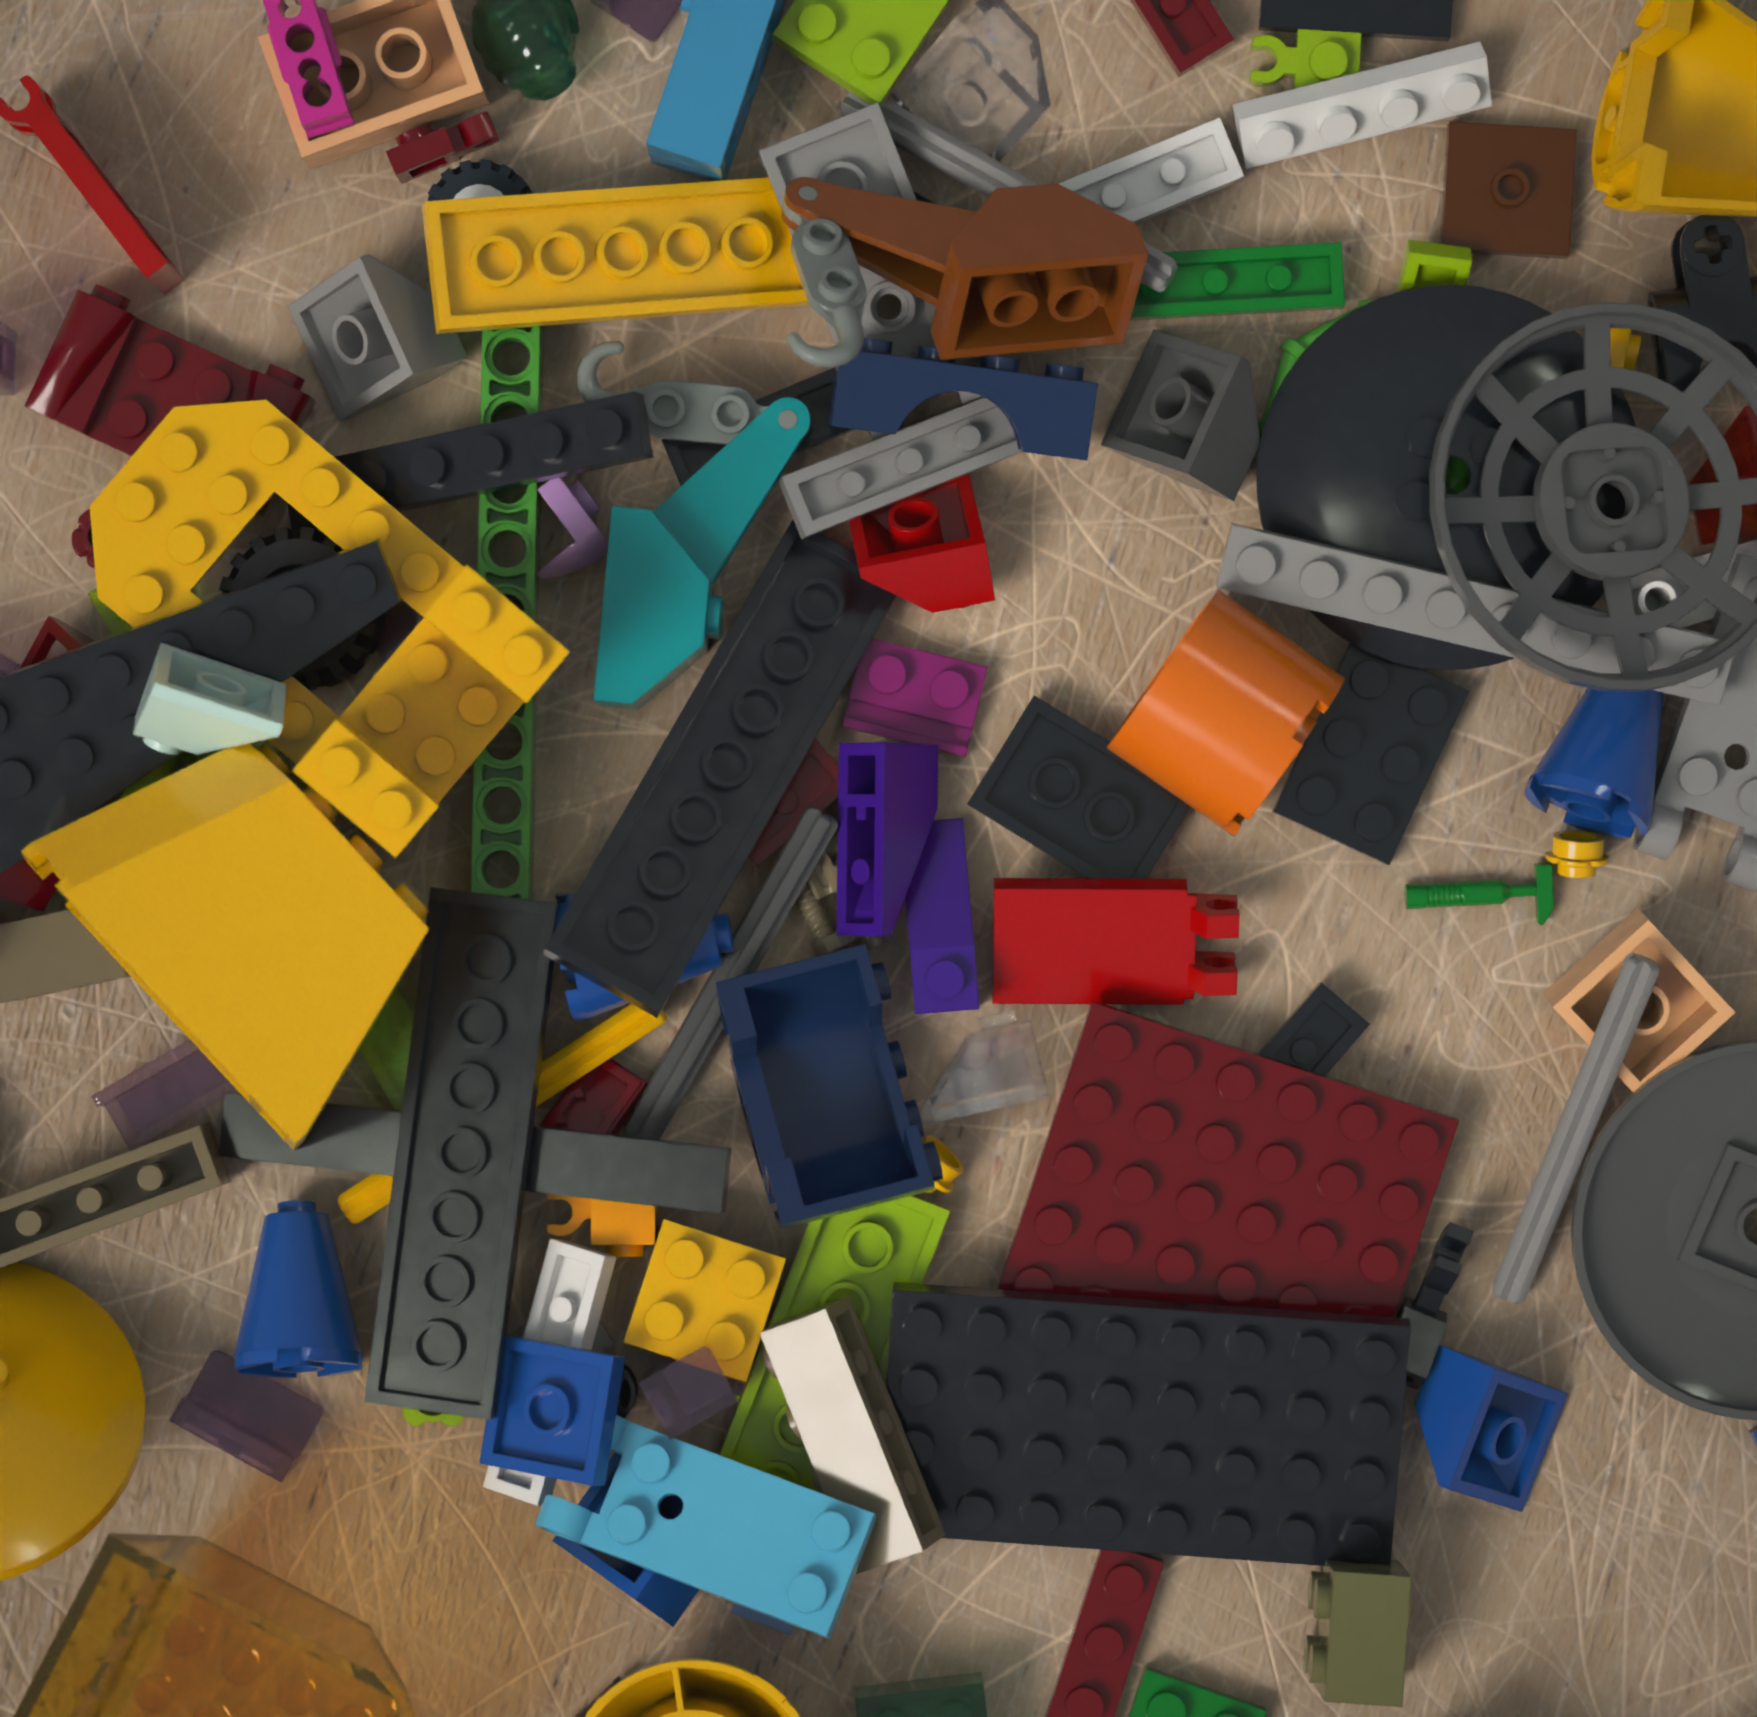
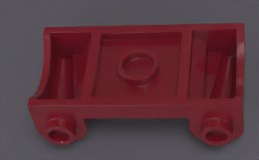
[24,284,316,516]

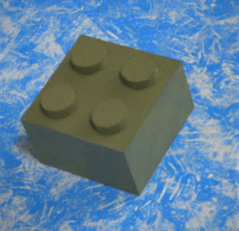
[1303,1560,1412,1707]

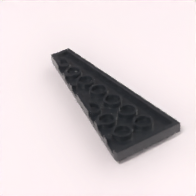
[0,538,401,874]

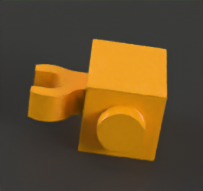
[547,1194,658,1257]

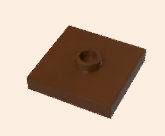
[1440,121,1577,259]

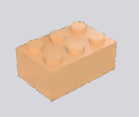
[258,0,489,169]

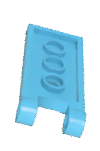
[534,1415,877,1639]

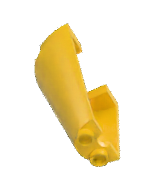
[1592,0,1757,217]

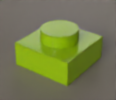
[1395,239,1473,293]

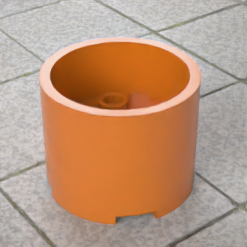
[1106,589,1345,837]

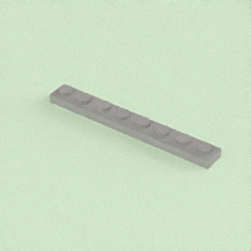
[1216,522,1733,706]

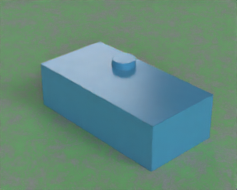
[646,0,786,182]

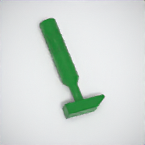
[1404,863,1554,925]

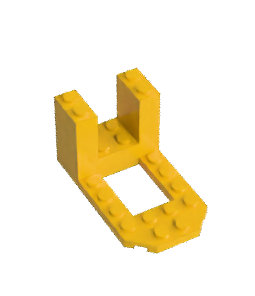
[89,400,570,858]

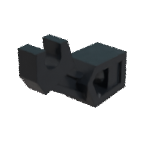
[1395,1222,1474,1390]

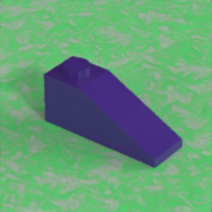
[836,742,939,937]
[905,818,979,1014]

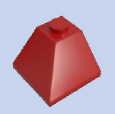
[849,474,995,613]

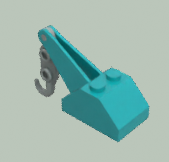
[577,341,811,710]

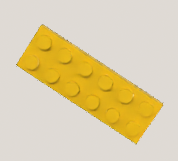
[422,177,810,334]

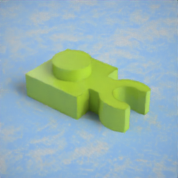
[1249,29,1362,89]

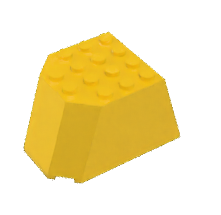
[21,743,429,1151]

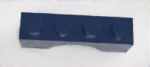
[829,338,1098,461]

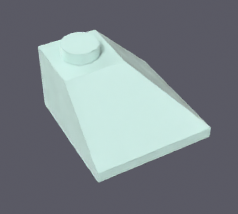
[133,643,286,755]

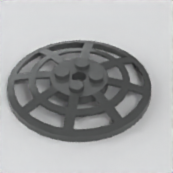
[1429,303,1757,692]

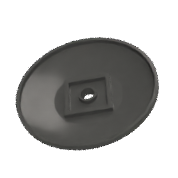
[1571,1039,1757,1420]

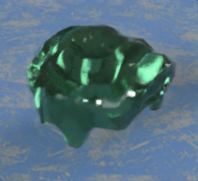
[471,0,580,101]

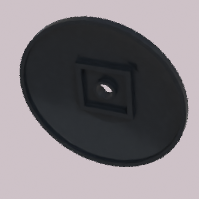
[1256,285,1636,670]

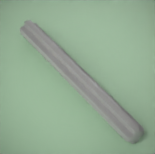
[841,92,1178,292]
[1493,953,1659,1304]

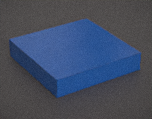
[479,1335,625,1486]

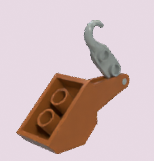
[781,177,1148,368]

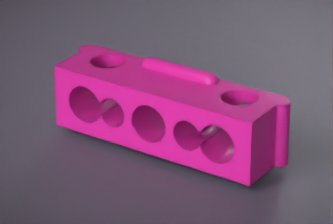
[263,0,355,138]

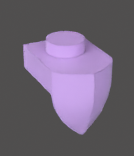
[537,478,608,579]

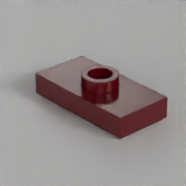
[539,1058,648,1135]

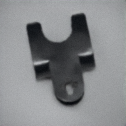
[1648,215,1757,392]

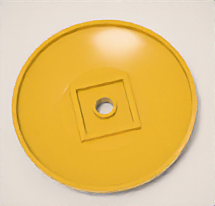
[0,1262,146,1581]

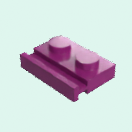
[842,639,988,757]

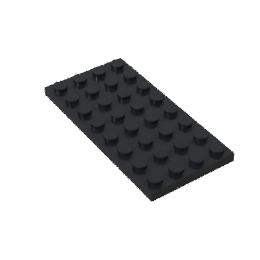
[887,1282,1411,1566]

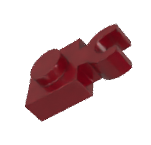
[386,111,500,184]

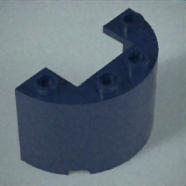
[716,944,943,1229]

